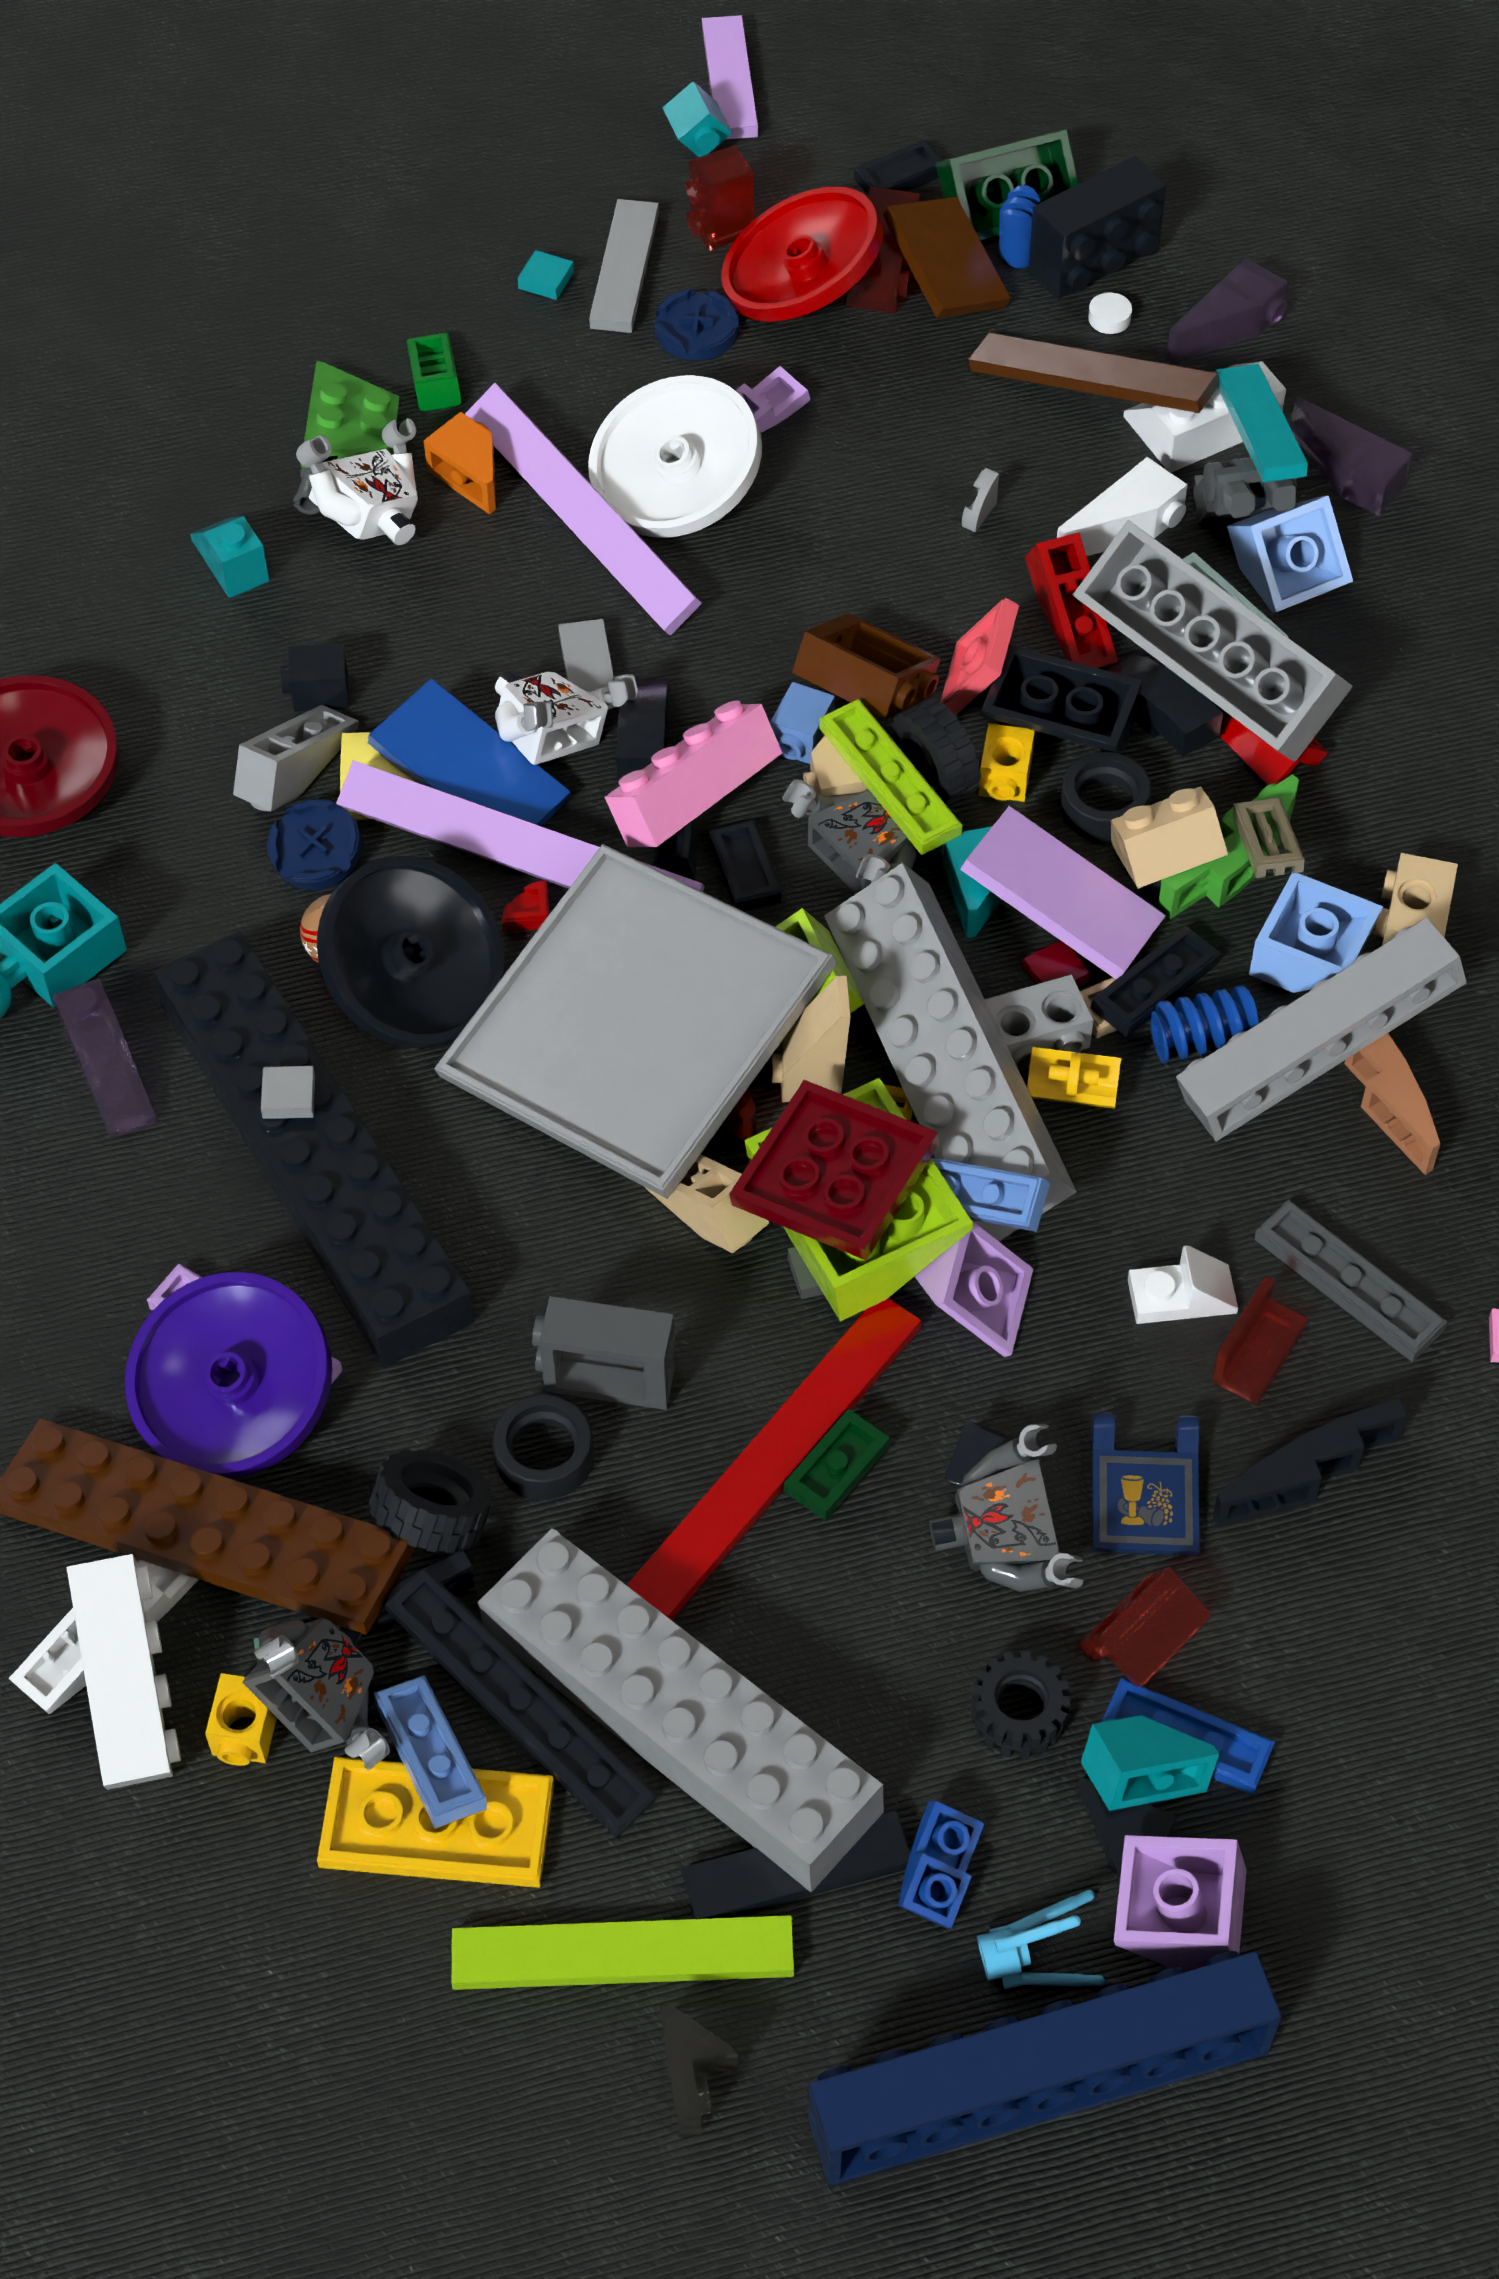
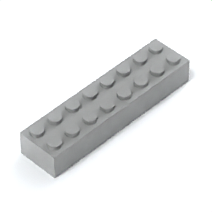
[824,863,1077,1241]
[478,1528,884,1892]

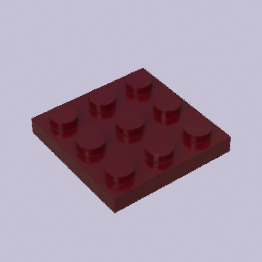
[729,1080,939,1261]

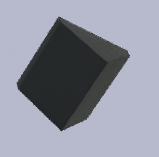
[653,821,699,881]

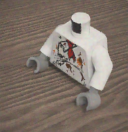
[296,418,418,545]
[495,670,638,765]

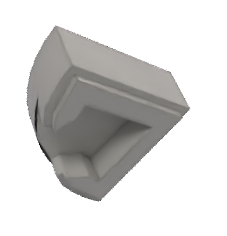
[961,468,999,532]

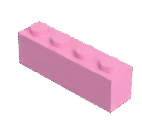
[605,701,782,847]

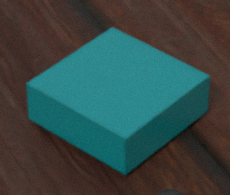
[518,250,574,300]

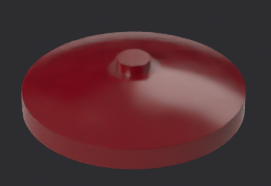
[0,675,119,837]

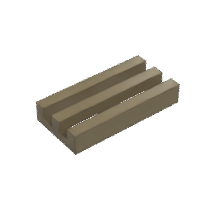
[1233,798,1305,878]

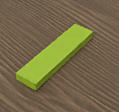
[819,699,962,855]

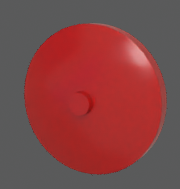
[721,187,883,322]

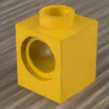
[979,723,1035,802]
[205,1673,277,1766]

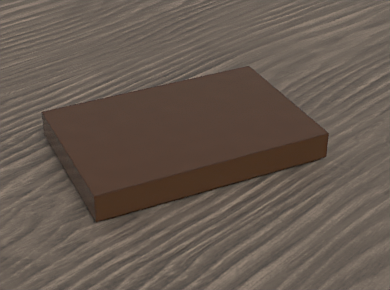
[882,197,1011,318]

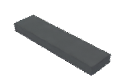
[1254,1199,1447,1363]

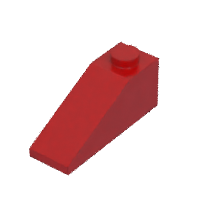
[1025,533,1118,669]

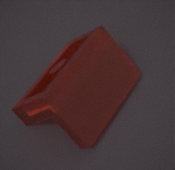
[1212,1276,1307,1405]
[1078,1567,1210,1687]

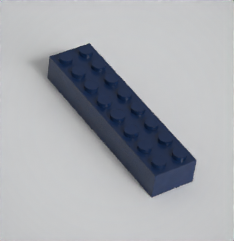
[808,1951,1281,2187]

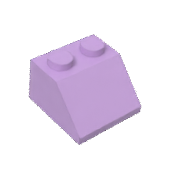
[1114,1835,1246,1972]

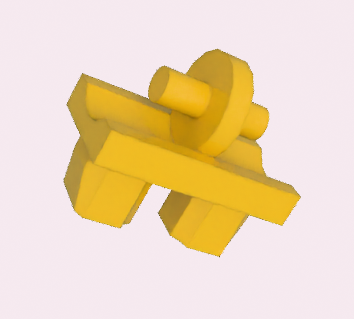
[1027,1047,1121,1109]

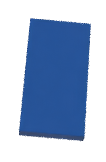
[368,679,571,826]

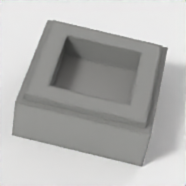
[261,1066,315,1119]

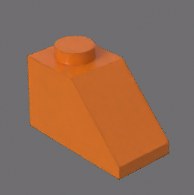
[424,412,496,515]

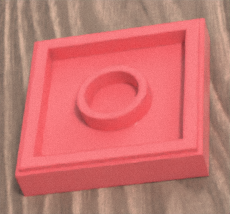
[940,598,1019,715]

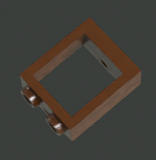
[792,613,941,720]

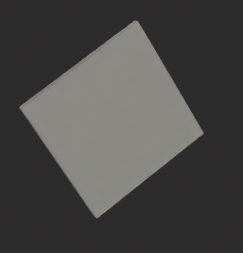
[434,844,837,1199]

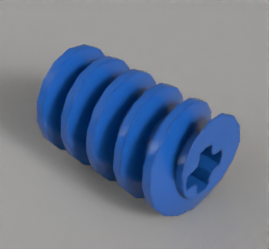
[1150,985,1259,1064]

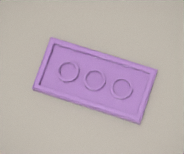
[960,806,1166,979]

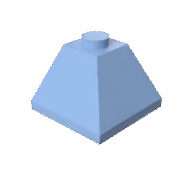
[1227,495,1353,612]

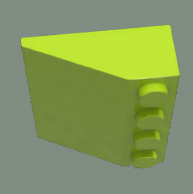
[744,1078,973,1321]

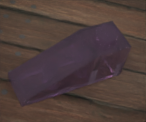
[1166,258,1288,364]
[1290,397,1413,516]
[52,978,157,1139]

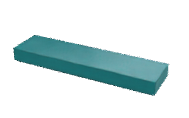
[1216,364,1308,483]

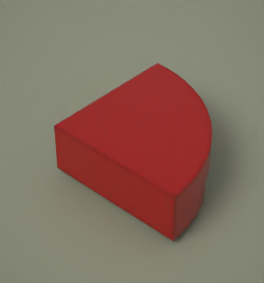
[502,880,550,932]

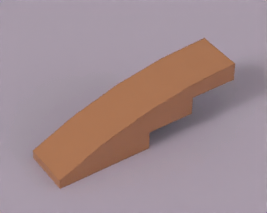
[1344,1033,1440,1175]

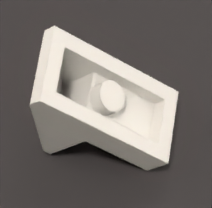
[1128,1246,1238,1324]

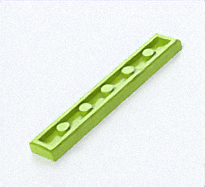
[451,1916,794,1990]

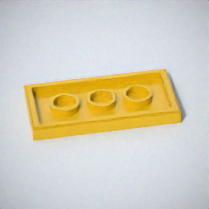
[317,1757,554,1888]

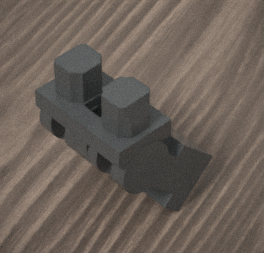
[1191,457,1296,523]

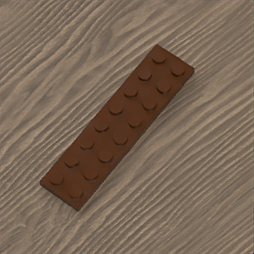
[0,1418,415,1635]

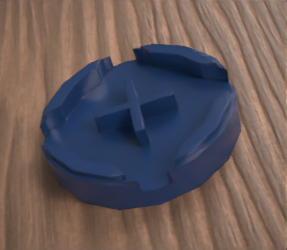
[654,289,739,361]
[267,799,363,890]

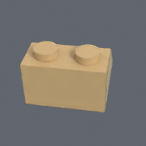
[1111,786,1228,888]

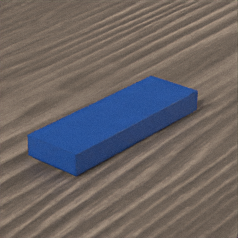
[1102,1678,1275,1796]

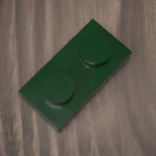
[784,1409,890,1521]

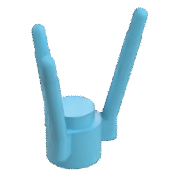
[977,1890,1105,1990]

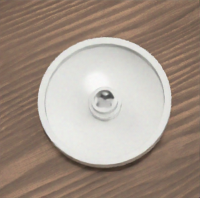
[588,375,762,538]

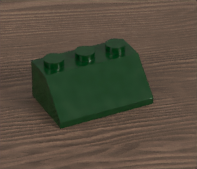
[935,129,1078,240]

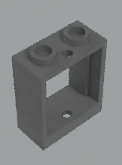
[532,1296,676,1410]

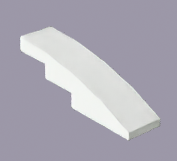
[9,1560,199,1714]

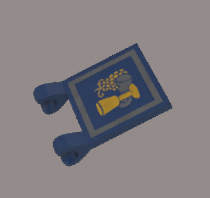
[1091,1413,1200,1556]

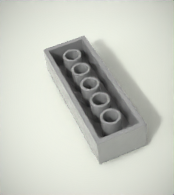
[1073,520,1353,762]

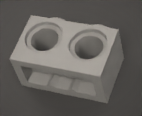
[985,974,1094,1071]

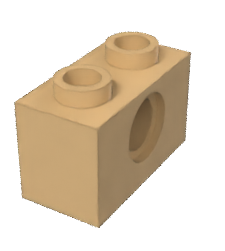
[1374,853,1458,946]

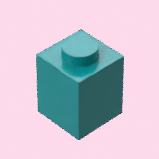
[662,81,733,160]

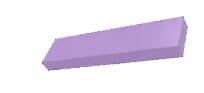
[702,15,758,139]

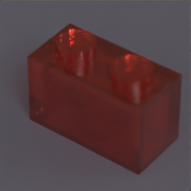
[686,145,754,251]

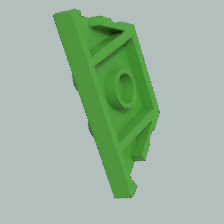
[301,361,399,468]

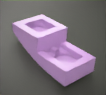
[735,366,811,433]

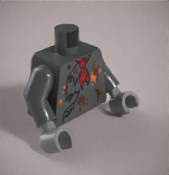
[782,779,917,894]
[929,1424,1084,1592]
[242,1617,390,1770]

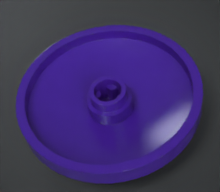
[125,1272,332,1479]

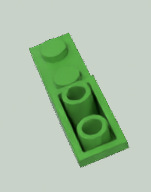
[1158,774,1299,919]

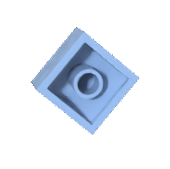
[1249,872,1383,993]

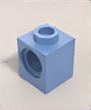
[770,682,835,764]

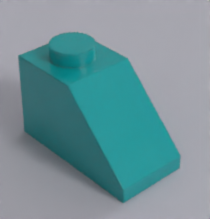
[190,516,269,598]
[942,826,1002,939]
[1081,1715,1219,1811]

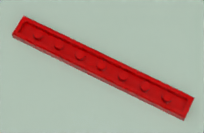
[627,1298,921,1620]

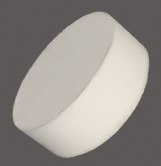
[1088,292,1132,334]

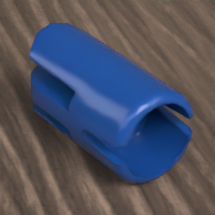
[999,185,1040,268]

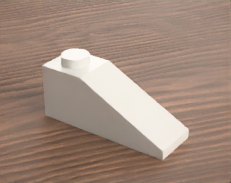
[1057,457,1187,556]

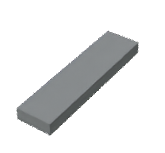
[589,199,659,333]

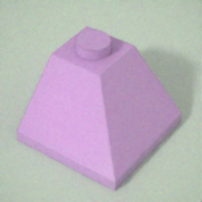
[915,1220,1033,1357]

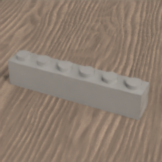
[1176,917,1466,1142]

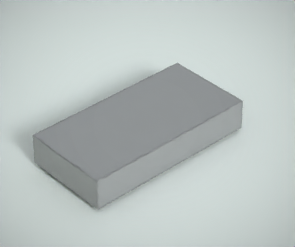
[558,619,614,692]

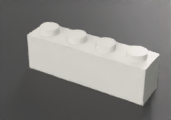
[66,1554,181,1790]

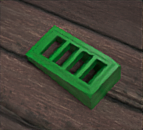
[406,333,461,412]

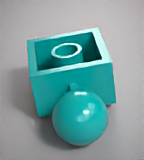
[0,863,127,1019]

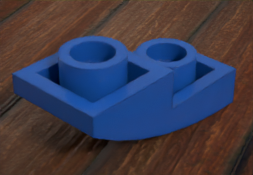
[898,1801,984,1929]

